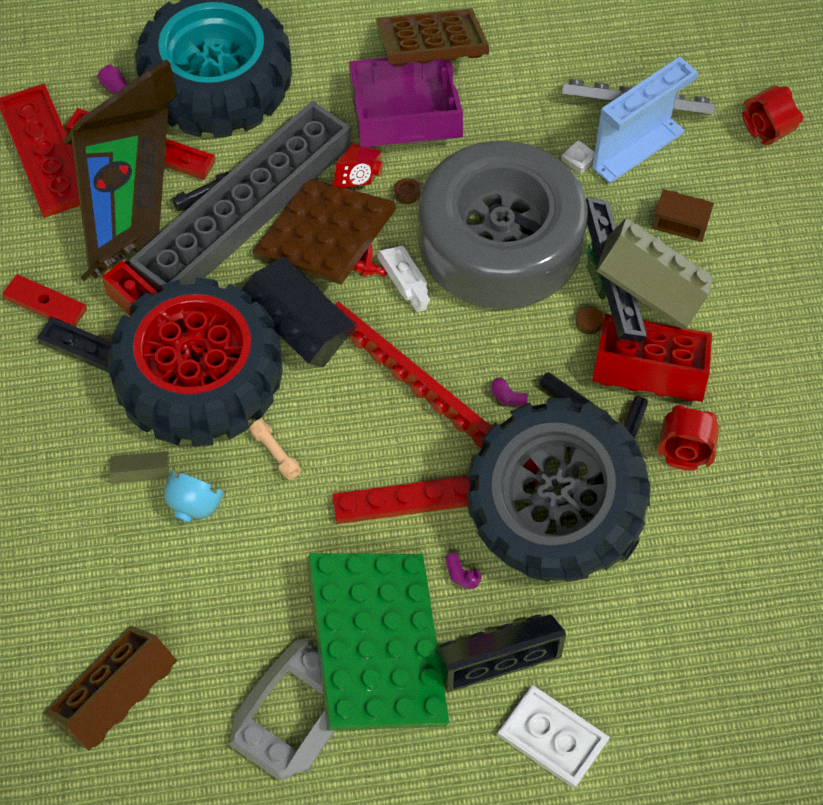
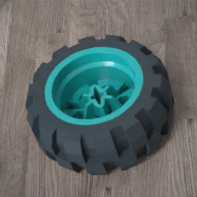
[135,0,292,138]

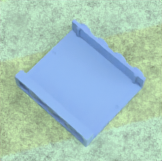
[592,57,698,184]

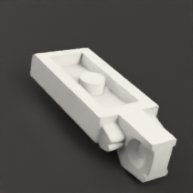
[377,245,430,312]

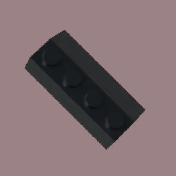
[241,257,357,367]
[436,614,566,693]

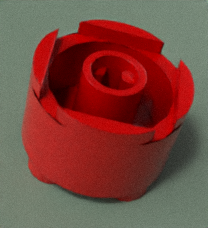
[742,85,803,145]
[658,405,720,471]

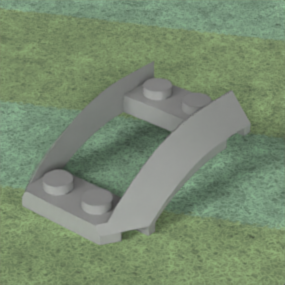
[230,638,336,781]

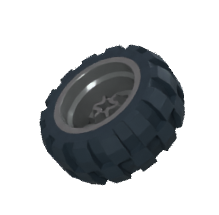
[466,398,651,582]

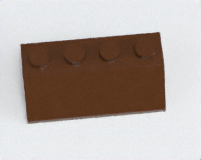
[43,626,177,751]

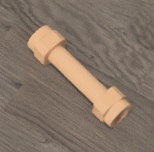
[249,419,302,480]

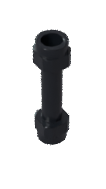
[172,171,229,212]

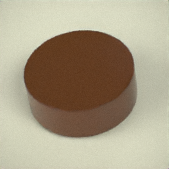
[394,178,420,205]
[575,306,603,334]

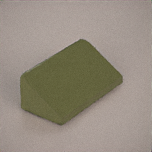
[109,451,169,484]

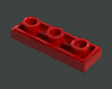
[2,274,87,326]

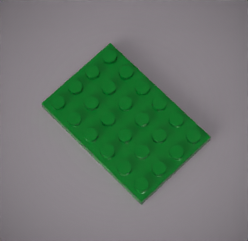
[307,553,450,731]

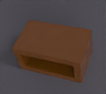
[652,189,714,242]

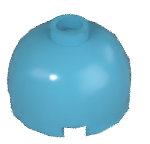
[164,471,224,523]

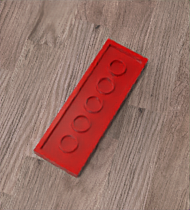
[0,83,80,218]

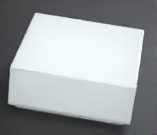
[561,140,595,174]

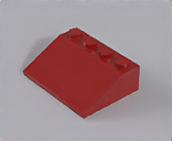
[592,313,712,402]

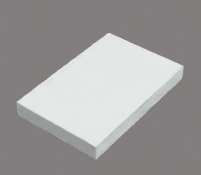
[497,685,610,789]

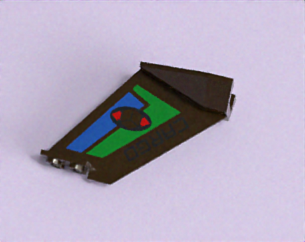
[63,59,177,281]

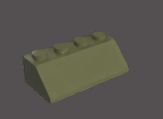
[596,218,713,330]

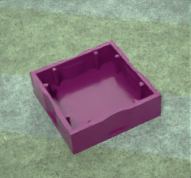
[349,58,463,147]

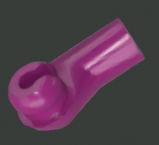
[490,377,528,406]
[444,553,482,590]

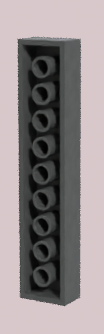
[129,101,351,293]

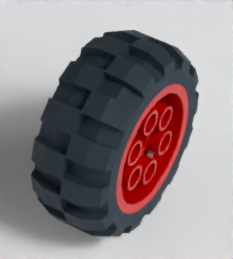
[108,278,283,447]

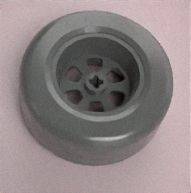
[418,141,588,309]

